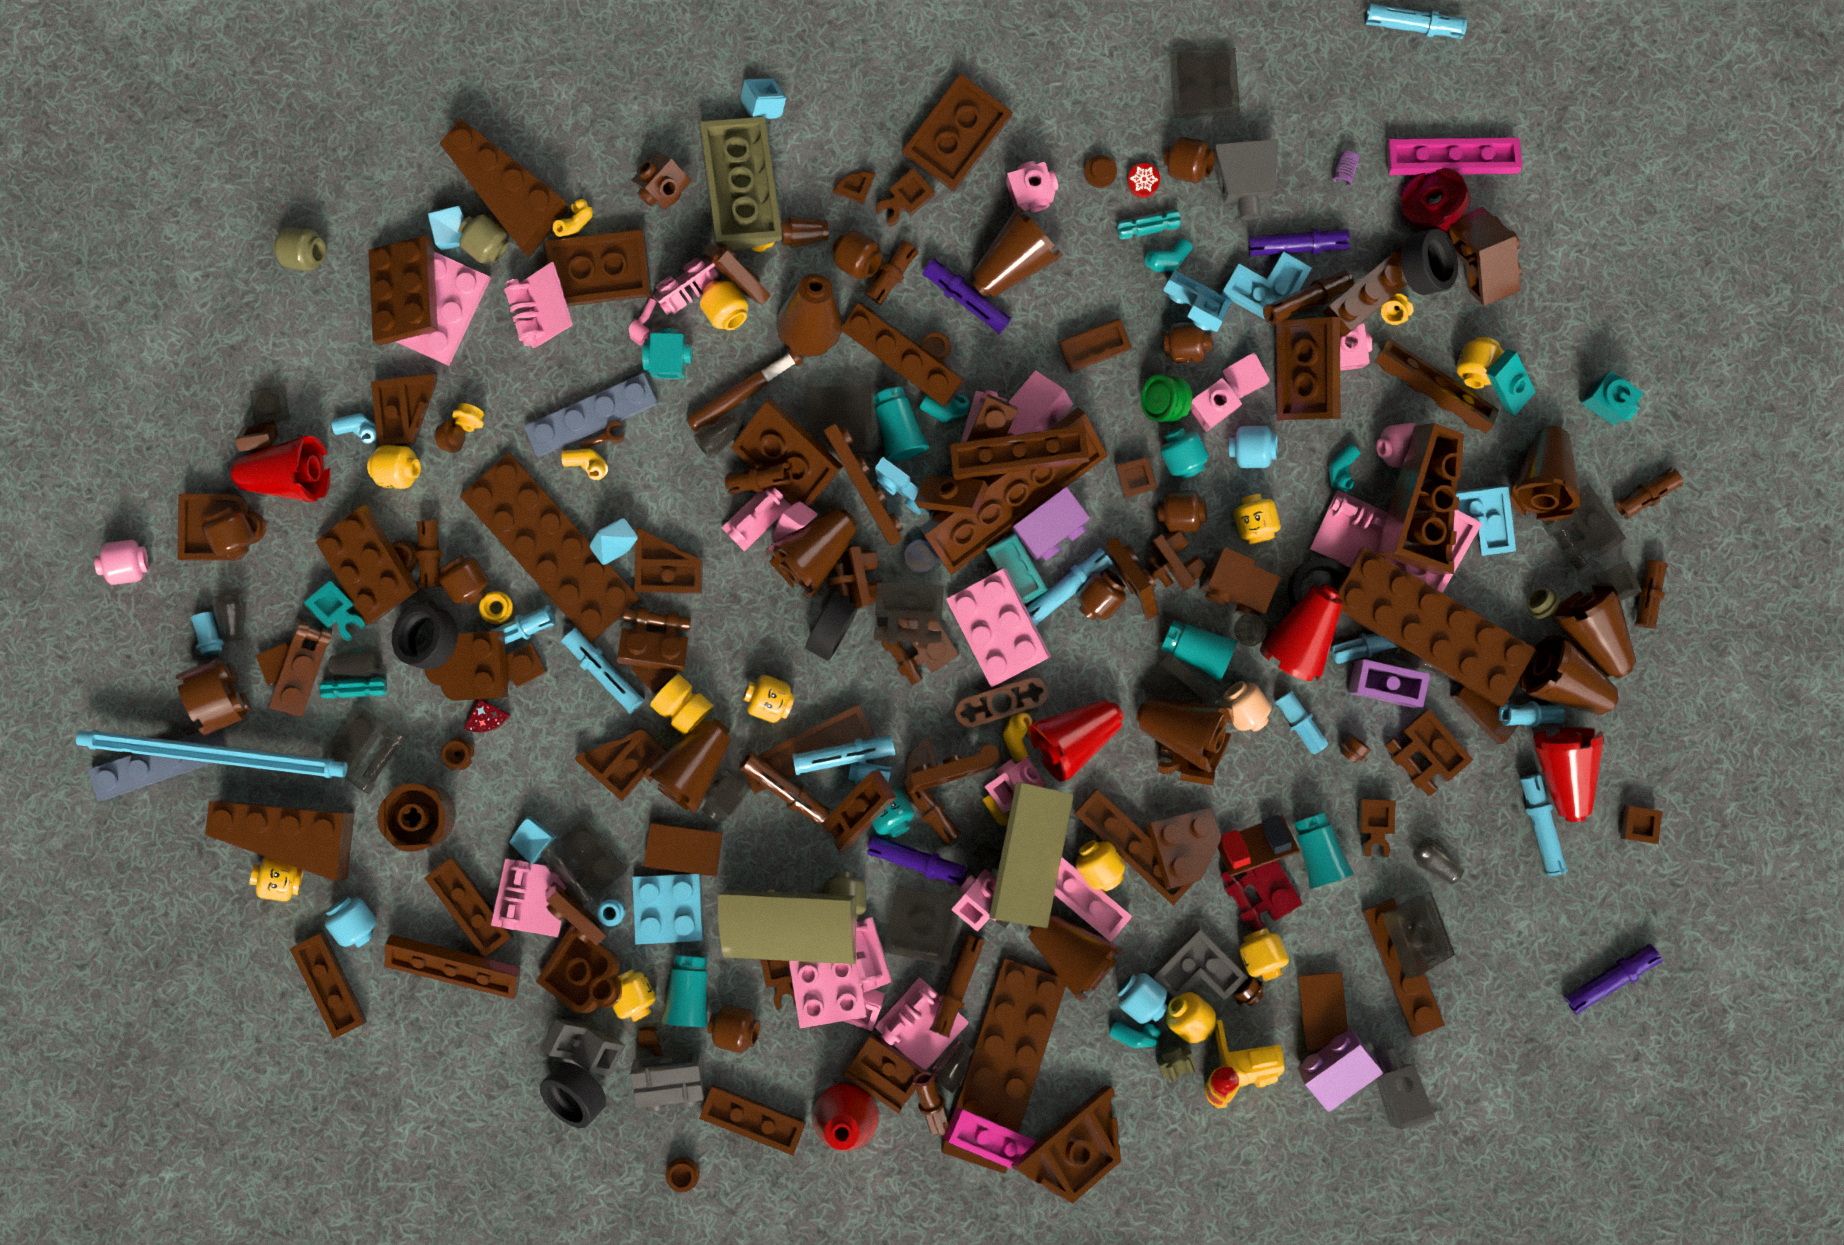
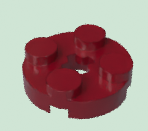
[1401,168,1471,232]

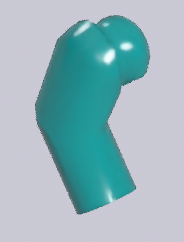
[1144,238,1193,272]
[919,395,970,423]
[1328,443,1361,492]
[1110,1021,1161,1048]

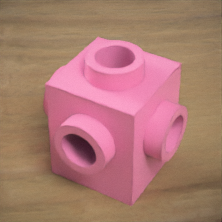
[1006,161,1058,212]
[1340,324,1372,371]
[985,756,1046,814]
[951,869,997,932]

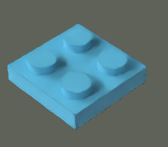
[632,873,703,945]

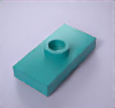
[1486,349,1536,416]
[986,533,1048,604]

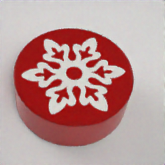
[1127,163,1160,198]

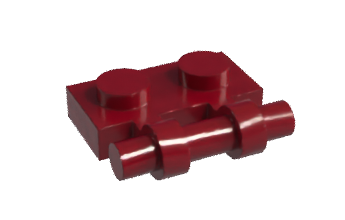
[1220,860,1303,933]

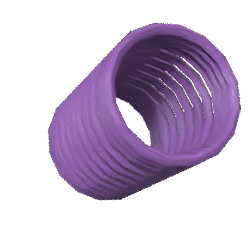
[1333,151,1360,186]

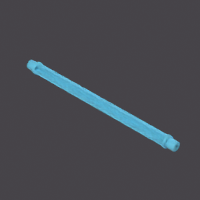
[76,729,348,778]

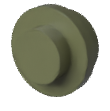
[1526,587,1560,619]

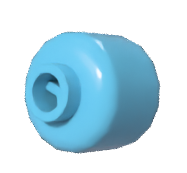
[1229,425,1278,468]
[325,896,377,948]
[1116,973,1168,1024]

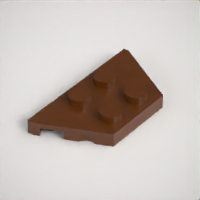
[1011,1085,1121,1203]

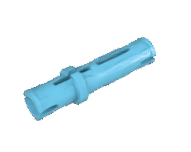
[1365,3,1467,39]
[1027,548,1113,626]
[561,628,645,714]
[792,734,895,775]
[1519,774,1568,876]

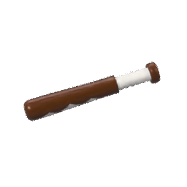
[686,348,803,432]

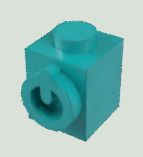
[642,328,693,379]
[1581,370,1644,425]

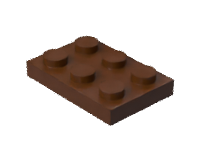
[902,74,1013,192]
[545,229,652,307]
[368,235,438,345]
[1276,317,1341,420]
[730,398,844,508]
[316,505,419,625]

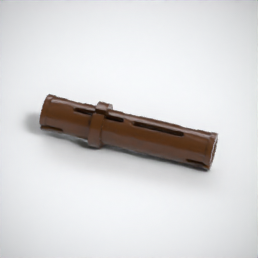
[1263,270,1354,325]
[738,751,830,826]
[929,934,985,1038]

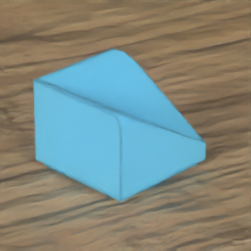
[741,78,786,119]
[428,206,466,251]
[589,518,637,565]
[509,816,557,864]

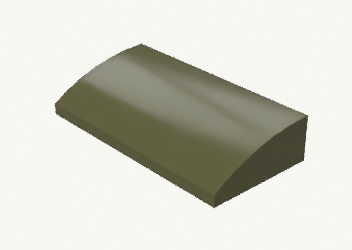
[700,117,782,251]
[989,782,1074,928]
[718,889,856,964]

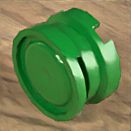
[1141,375,1193,423]

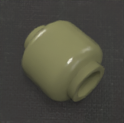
[458,214,509,264]
[273,226,326,271]
[823,872,867,921]

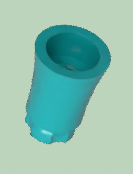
[873,387,930,463]
[1161,620,1238,682]
[1294,813,1355,889]
[661,955,708,1027]

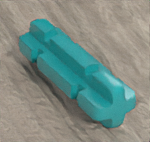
[1116,209,1181,240]
[320,677,387,699]

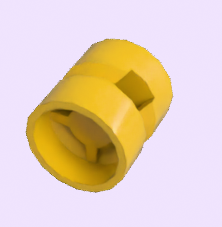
[650,674,714,736]

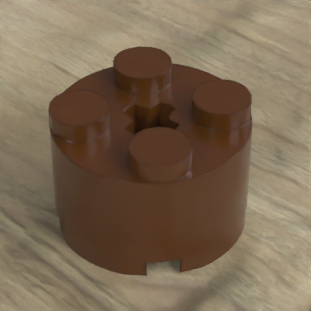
[176,658,252,735]
[377,783,455,852]

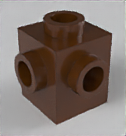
[631,151,691,210]

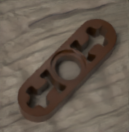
[955,678,1049,727]

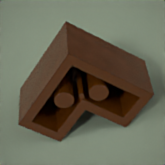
[1447,207,1522,306]
[1199,547,1281,618]

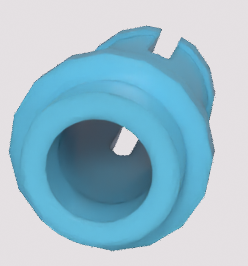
[191,612,224,656]
[848,762,891,785]
[597,899,626,926]

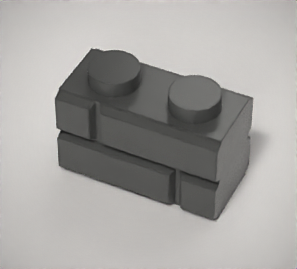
[630,1051,706,1111]

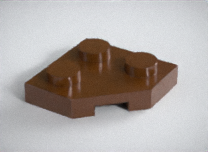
[1146,807,1221,890]

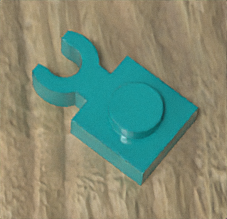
[304,581,365,641]

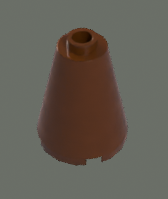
[971,206,1063,297]
[776,274,842,357]
[1510,426,1581,521]
[765,509,857,599]
[1552,582,1636,678]
[1520,634,1619,715]
[1136,699,1234,772]
[642,719,731,814]
[1027,913,1123,1003]

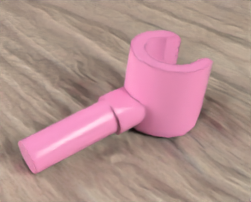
[629,298,657,346]

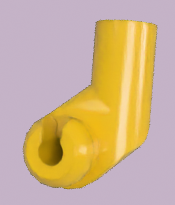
[553,199,593,237]
[561,448,608,480]
[1003,712,1032,763]

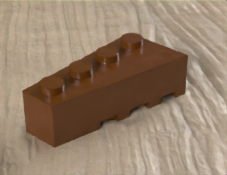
[439,118,569,259]
[1376,423,1464,574]
[205,800,355,881]

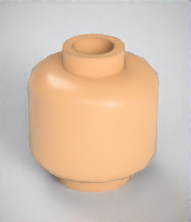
[1222,681,1272,731]

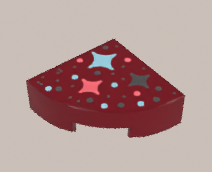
[464,699,511,733]

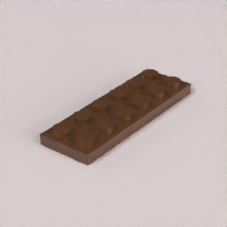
[919,407,1107,575]
[460,453,641,643]
[1337,547,1536,707]
[941,958,1066,1174]

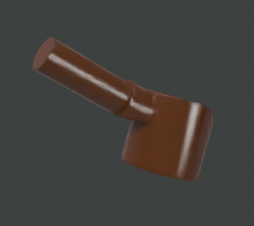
[580,421,625,449]
[638,1026,664,1057]

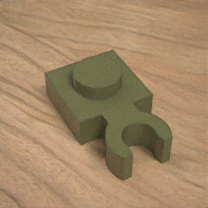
[1156,1046,1196,1081]

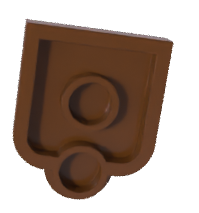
[177,494,266,561]
[424,631,508,701]
[536,924,622,1013]

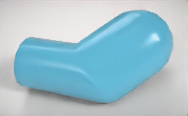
[331,413,377,444]

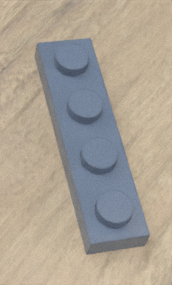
[524,373,658,457]
[88,730,225,801]

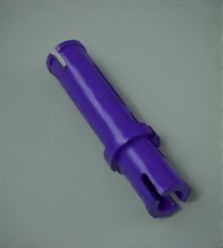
[1248,228,1350,257]
[922,258,1012,335]
[867,834,969,887]
[1564,944,1663,1015]

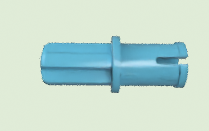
[491,605,556,645]
[1331,633,1398,664]
[1274,690,1328,754]
[1498,701,1565,728]

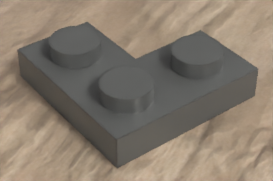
[1152,928,1248,1001]

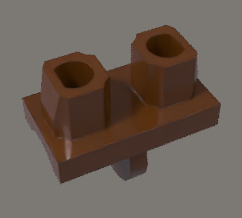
[1147,531,1206,591]
[827,546,885,610]

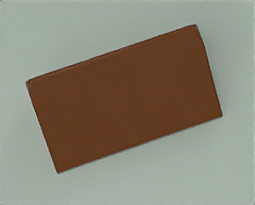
[1451,685,1519,744]

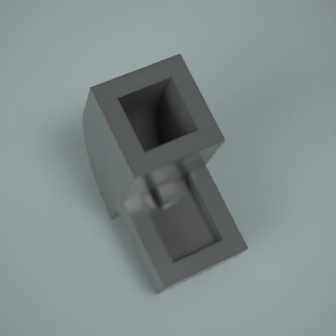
[541,1017,626,1076]

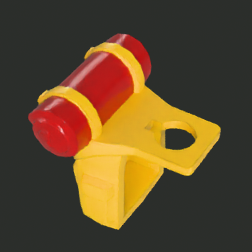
[1204,1020,1284,1109]

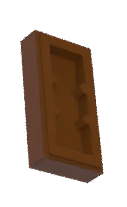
[1058,318,1132,374]
[914,474,988,515]

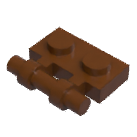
[876,600,959,686]
[617,607,691,673]
[1384,709,1473,797]

